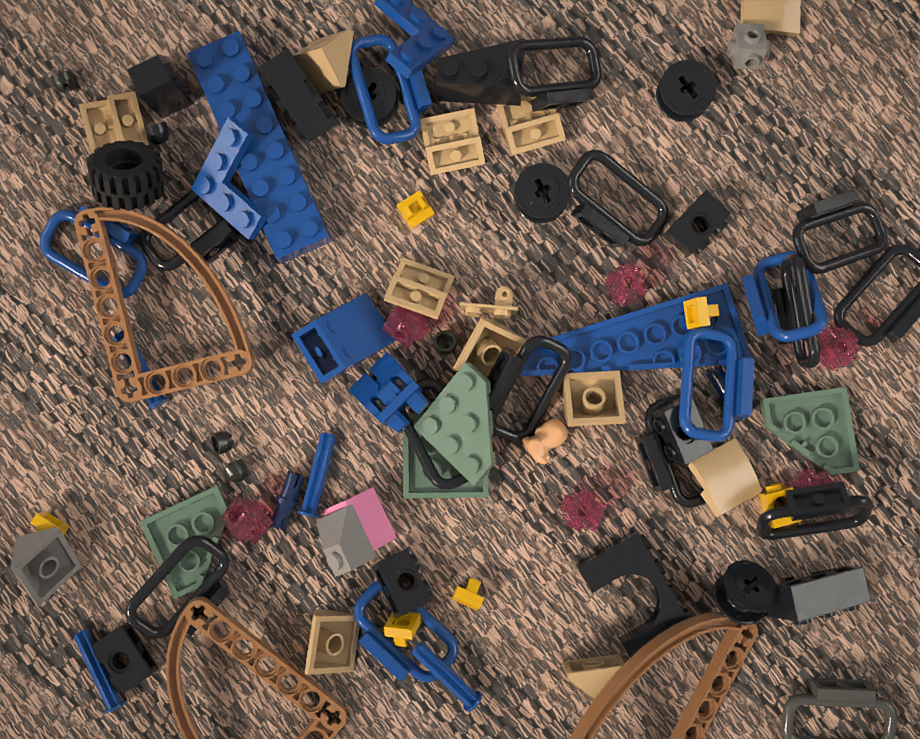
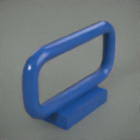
[349,34,432,144]
[39,205,148,299]
[741,251,828,342]
[679,327,755,442]
[353,580,459,683]

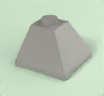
[316,504,377,577]

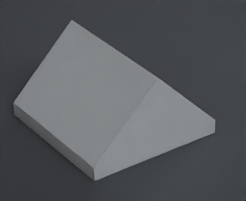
[10,527,82,607]

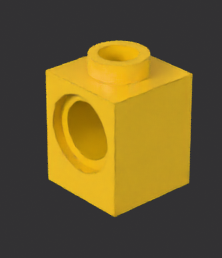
[759,483,802,528]

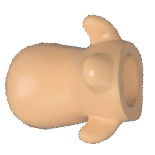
[522,419,568,464]

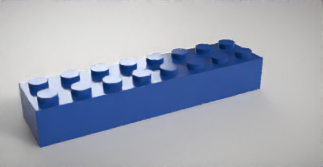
[187,31,332,264]

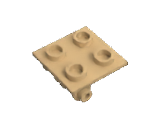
[460,286,518,320]

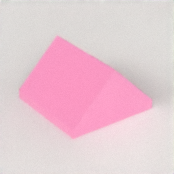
[322,487,397,550]

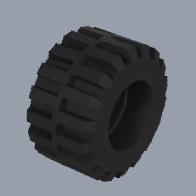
[87,140,165,211]

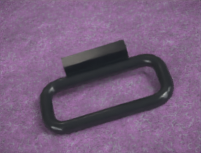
[506,36,602,112]
[567,149,669,247]
[139,190,240,272]
[792,190,888,274]
[833,244,920,347]
[770,254,821,369]
[487,335,572,443]
[401,378,469,490]
[634,394,706,508]
[756,481,873,540]
[125,535,230,638]

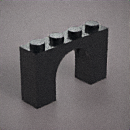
[575,531,693,658]

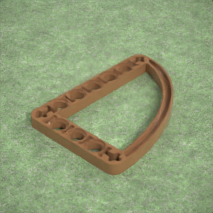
[74,207,255,402]
[166,596,347,739]
[569,612,758,739]

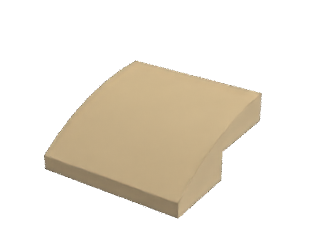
[740,0,801,37]
[79,91,149,153]
[496,96,566,156]
[420,108,485,175]
[384,257,455,320]
[688,439,762,518]

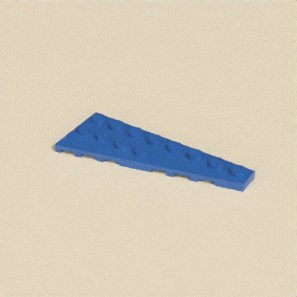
[519,283,752,377]

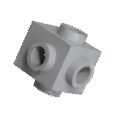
[727,24,771,69]

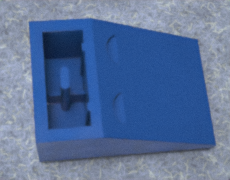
[291,293,396,385]

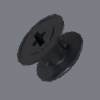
[656,60,716,122]
[340,66,398,129]
[513,163,570,224]
[713,560,778,625]

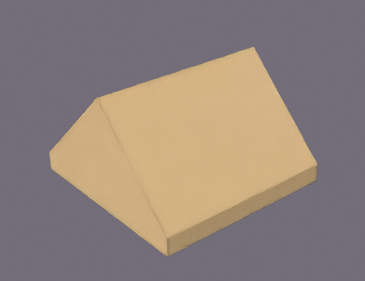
[293,29,354,93]
[453,318,526,378]
[563,371,626,427]
[305,609,360,675]
[562,654,625,699]

